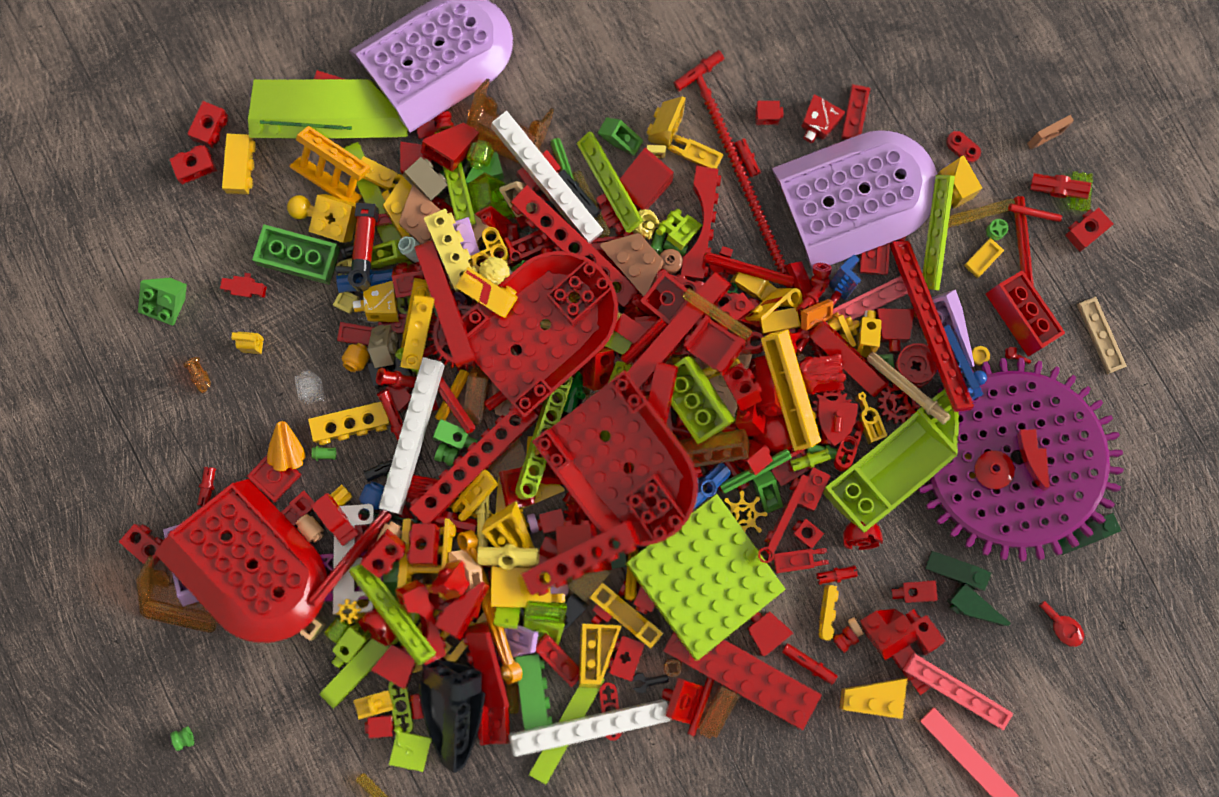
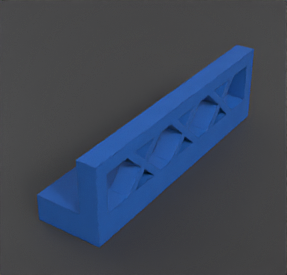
[829,254,861,300]
[943,325,984,400]

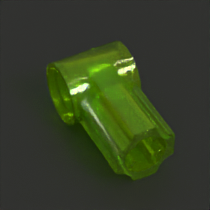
[324,617,351,643]

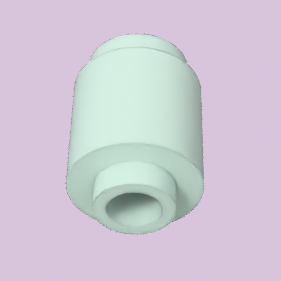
[398,236,420,262]

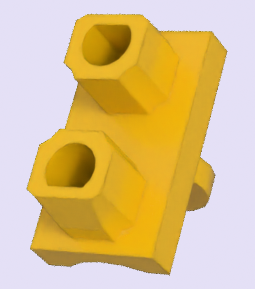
[827,312,860,347]
[354,690,394,720]

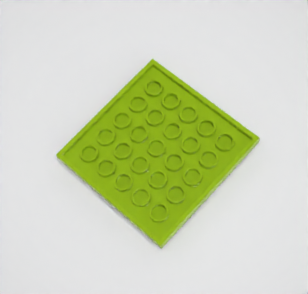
[625,494,786,661]

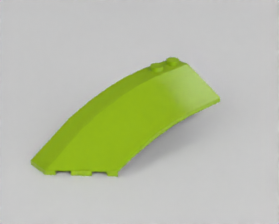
[248,79,408,138]
[823,389,959,532]

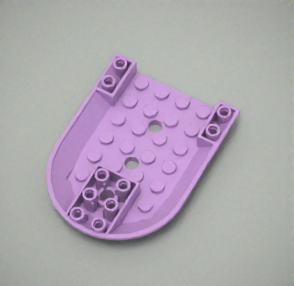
[349,0,513,133]
[772,131,937,269]

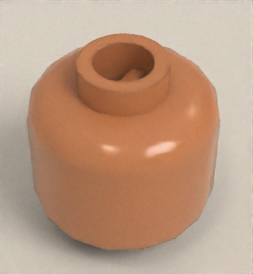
[660,249,683,275]

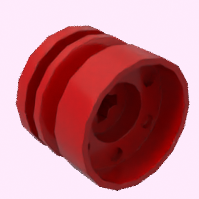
[895,343,937,388]

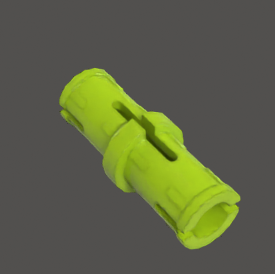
[790,448,831,472]

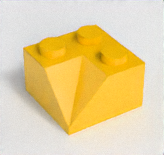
[937,155,982,208]

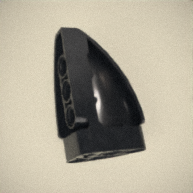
[419,660,485,774]

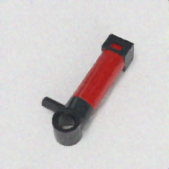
[335,203,379,292]

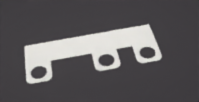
[333,504,373,614]

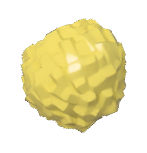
[632,209,660,239]
[479,257,510,285]

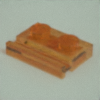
[484,439,526,479]

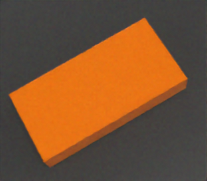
[801,299,833,330]

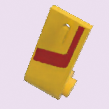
[455,267,518,317]
[746,288,802,321]

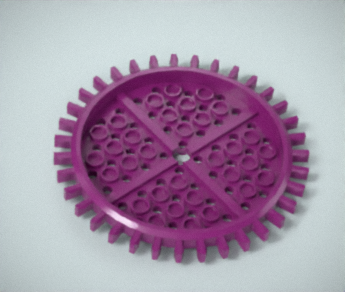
[918,358,1124,562]

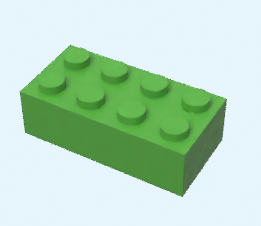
[252,224,340,285]

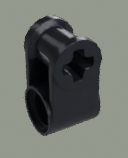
[554,592,589,629]

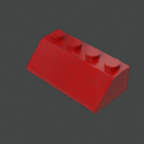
[986,270,1065,357]
[462,621,509,708]

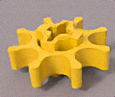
[724,491,767,533]

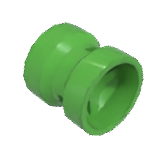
[434,442,460,467]

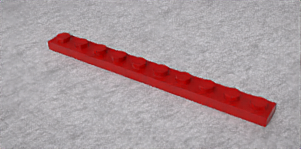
[890,241,975,412]

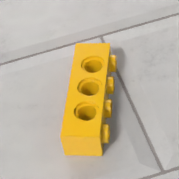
[308,402,391,445]

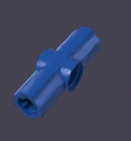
[336,269,393,293]
[693,462,731,511]

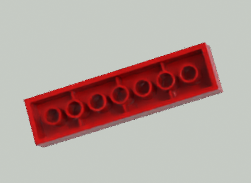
[663,631,822,730]

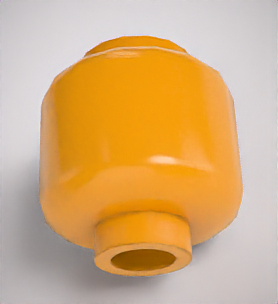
[341,343,370,373]

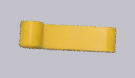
[445,227,509,289]

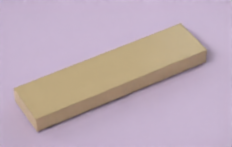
[1077,297,1127,374]

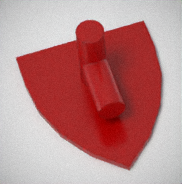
[818,400,858,446]

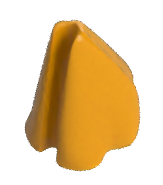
[267,421,306,471]

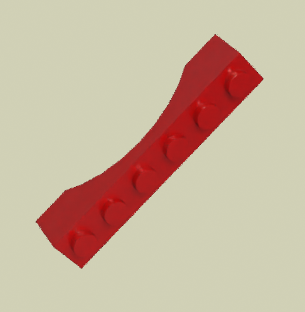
[681,166,721,282]

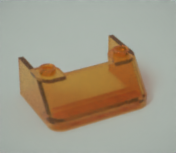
[466,78,555,164]
[136,556,218,633]

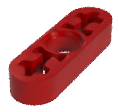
[834,420,864,472]
[599,682,622,741]

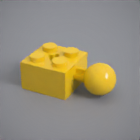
[287,194,357,243]

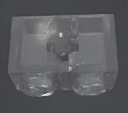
[294,371,325,404]

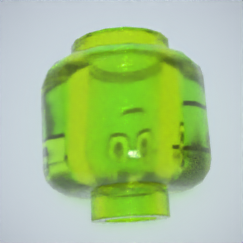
[466,140,494,170]

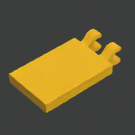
[490,566,565,608]

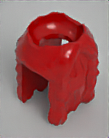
[798,354,846,395]

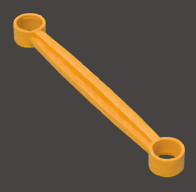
[457,530,522,684]

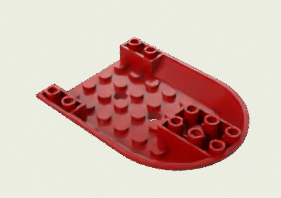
[462,251,618,418]
[532,370,698,546]
[155,479,327,643]

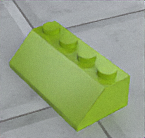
[671,356,736,444]

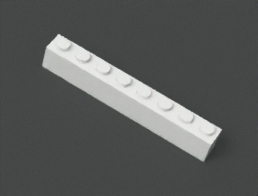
[491,111,603,244]
[379,357,445,515]
[509,699,671,756]

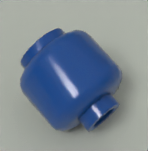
[359,482,385,511]

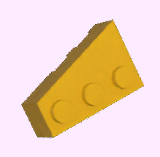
[481,501,535,567]
[579,624,622,688]
[840,678,907,719]

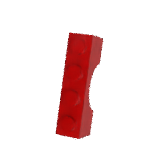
[395,580,446,665]

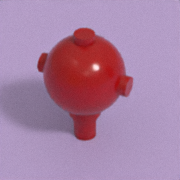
[753,414,820,457]

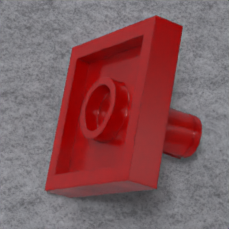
[662,678,704,724]

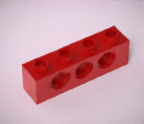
[735,358,766,437]

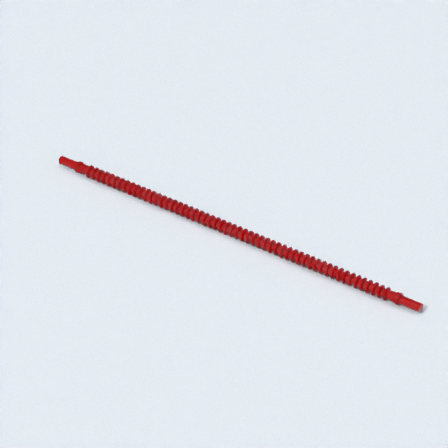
[696,75,842,398]

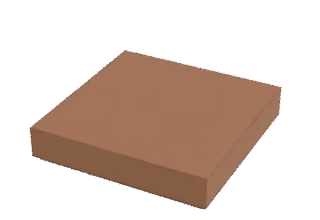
[1027,115,1074,149]

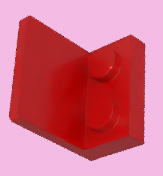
[392,261,425,298]

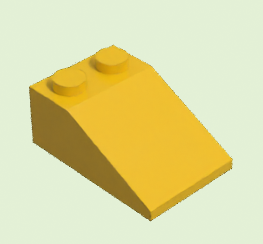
[646,96,686,150]

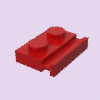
[860,243,890,276]

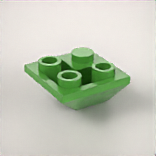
[138,278,187,326]

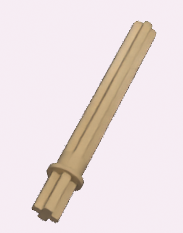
[867,352,950,424]

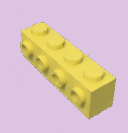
[424,209,477,292]

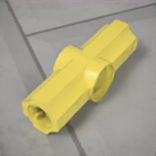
[477,544,539,570]

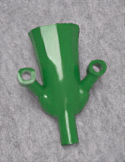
[562,371,586,416]

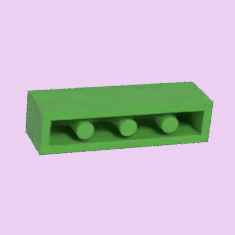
[515,654,552,730]

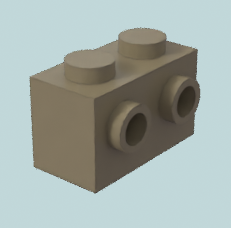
[402,157,447,201]
[368,325,398,368]

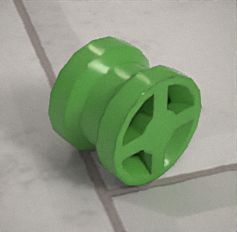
[986,219,1008,241]
[171,727,194,751]

